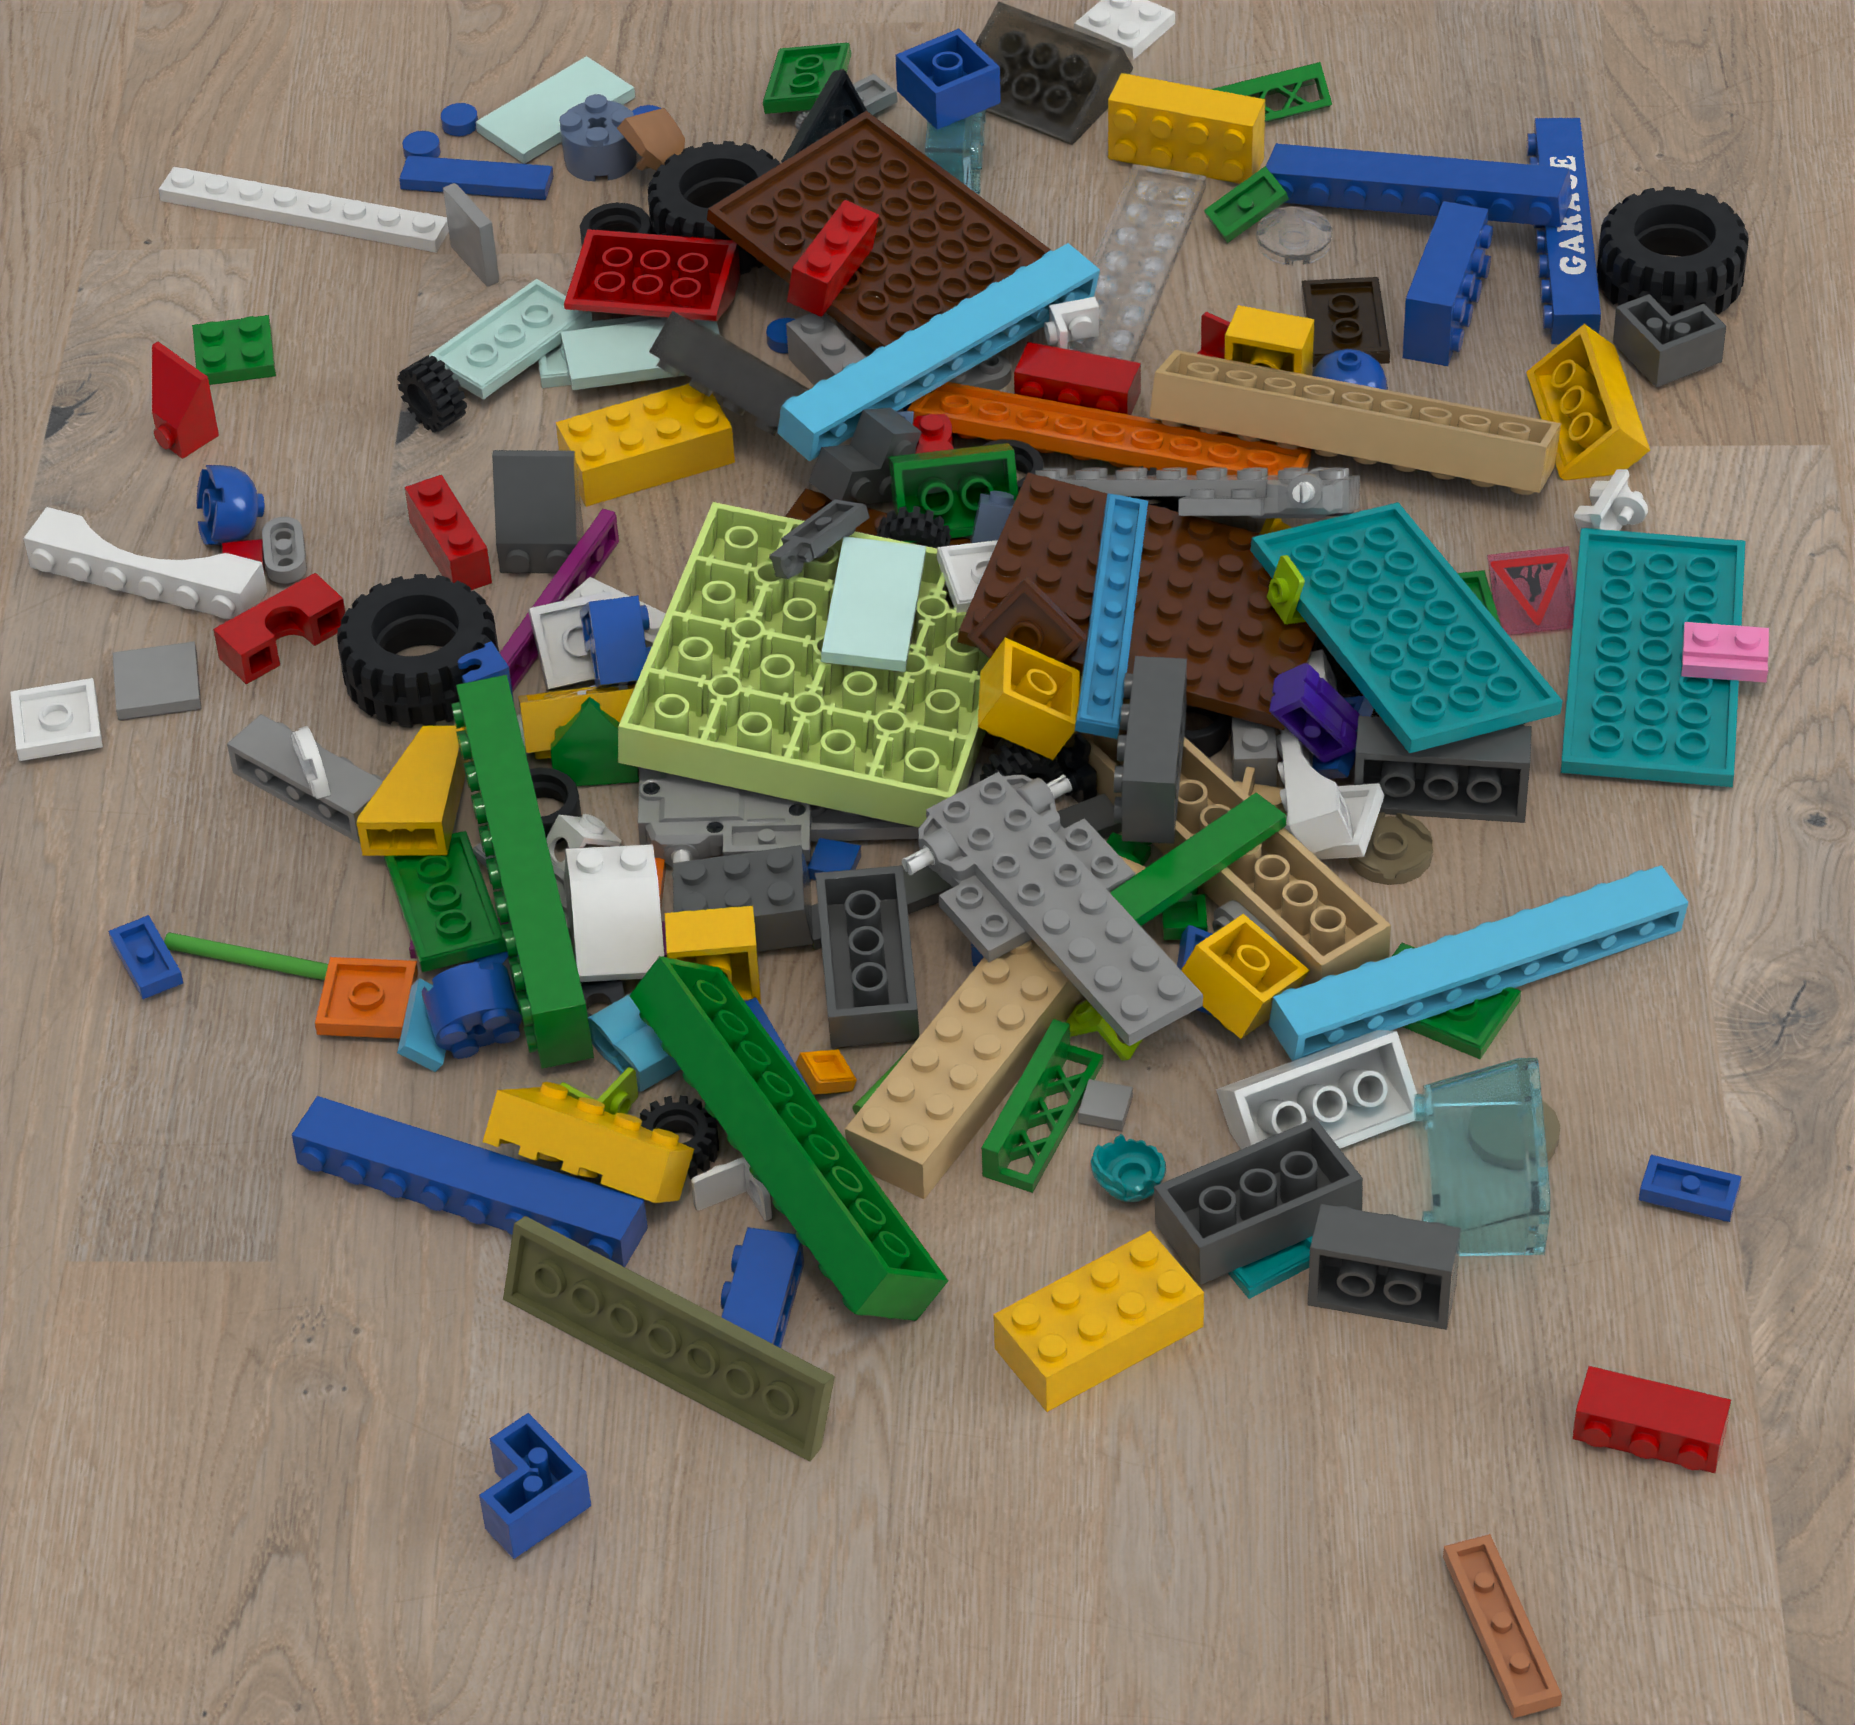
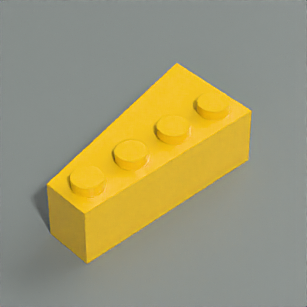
[482,1082,694,1203]

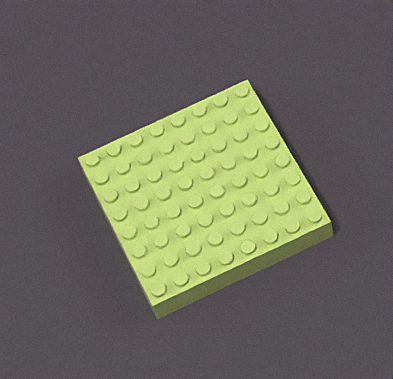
[618,502,989,828]

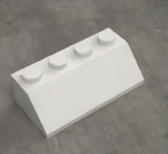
[1216,1030,1424,1149]

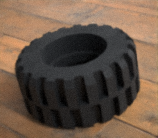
[648,141,781,275]
[1597,187,1749,316]
[337,574,499,728]

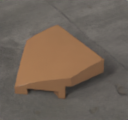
[617,108,685,171]

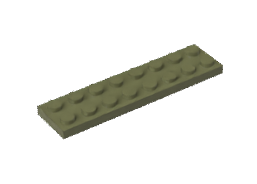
[503,1216,835,1461]

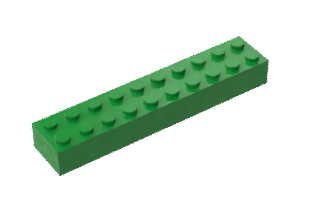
[451,675,594,1069]
[629,956,949,1321]

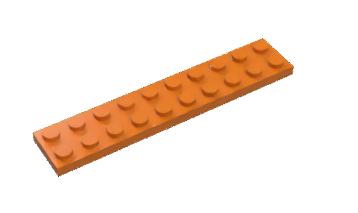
[907,382,1312,475]

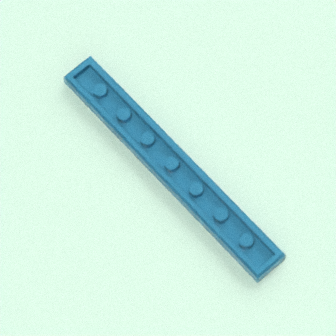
[1074,493,1148,739]

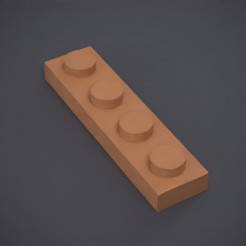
[1443,1534,1562,1718]

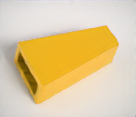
[356,725,469,856]

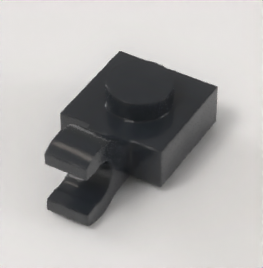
[1057,733,1097,803]

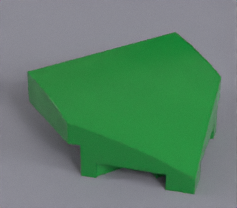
[551,697,639,786]

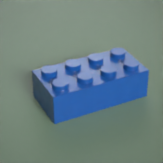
[1402,201,1493,366]

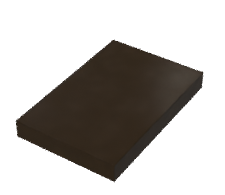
[1301,277,1390,367]

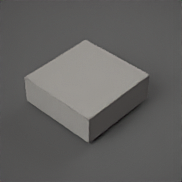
[1078,1079,1133,1131]

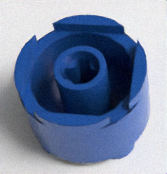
[422,962,522,1059]

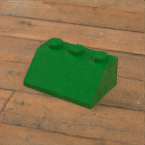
[888,443,1018,543]

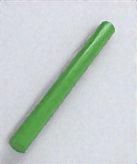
[164,932,328,981]

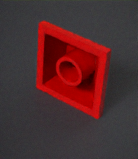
[152,341,219,459]

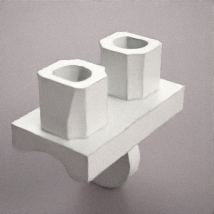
[1574,469,1648,533]

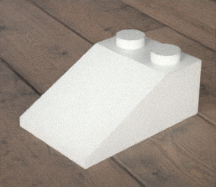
[564,844,664,982]

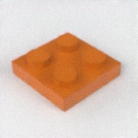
[315,957,419,1039]

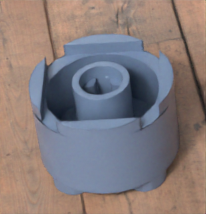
[559,94,637,181]

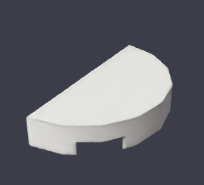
[291,726,330,799]

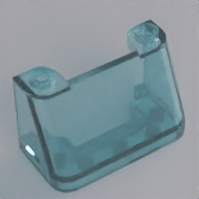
[1414,1058,1550,1256]

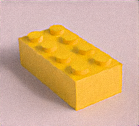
[1108,73,1265,184]
[556,379,735,507]
[993,1230,1204,1412]

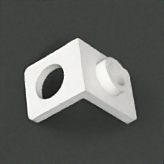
[546,814,621,871]
[691,1157,772,1221]

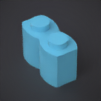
[588,993,681,1092]

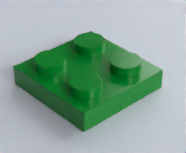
[192,315,276,385]

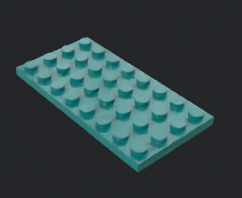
[1250,502,1563,753]
[1561,528,1746,787]

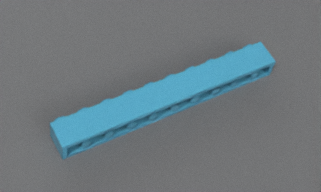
[777,243,1100,462]
[1269,865,1689,1061]

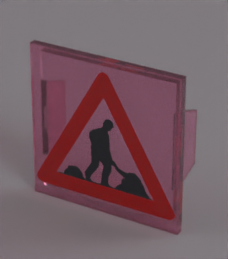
[1487,546,1575,635]

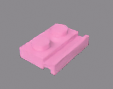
[1681,622,1769,683]

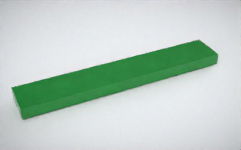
[1110,792,1287,926]

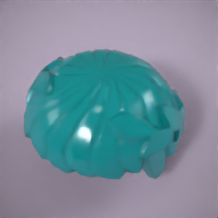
[1091,1134,1166,1203]

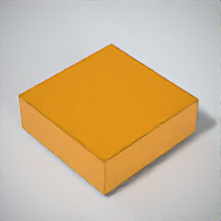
[796,1049,857,1095]

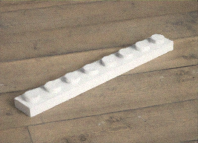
[158,167,449,253]

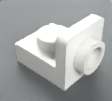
[1044,297,1099,349]

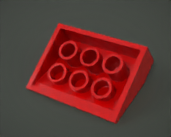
[564,229,741,321]

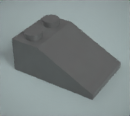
[492,450,584,573]

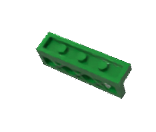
[1212,62,1332,123]
[981,1019,1103,1193]

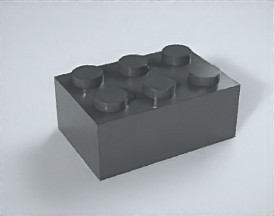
[673,845,813,952]
[1308,1204,1461,1330]

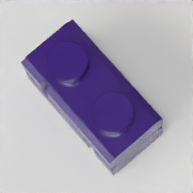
[1269,663,1360,763]

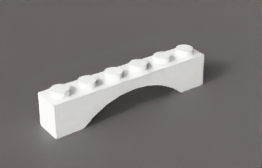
[23,507,267,619]
[1276,649,1353,853]

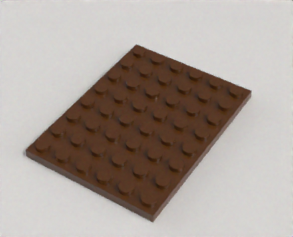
[707,111,1052,393]
[957,473,1318,730]

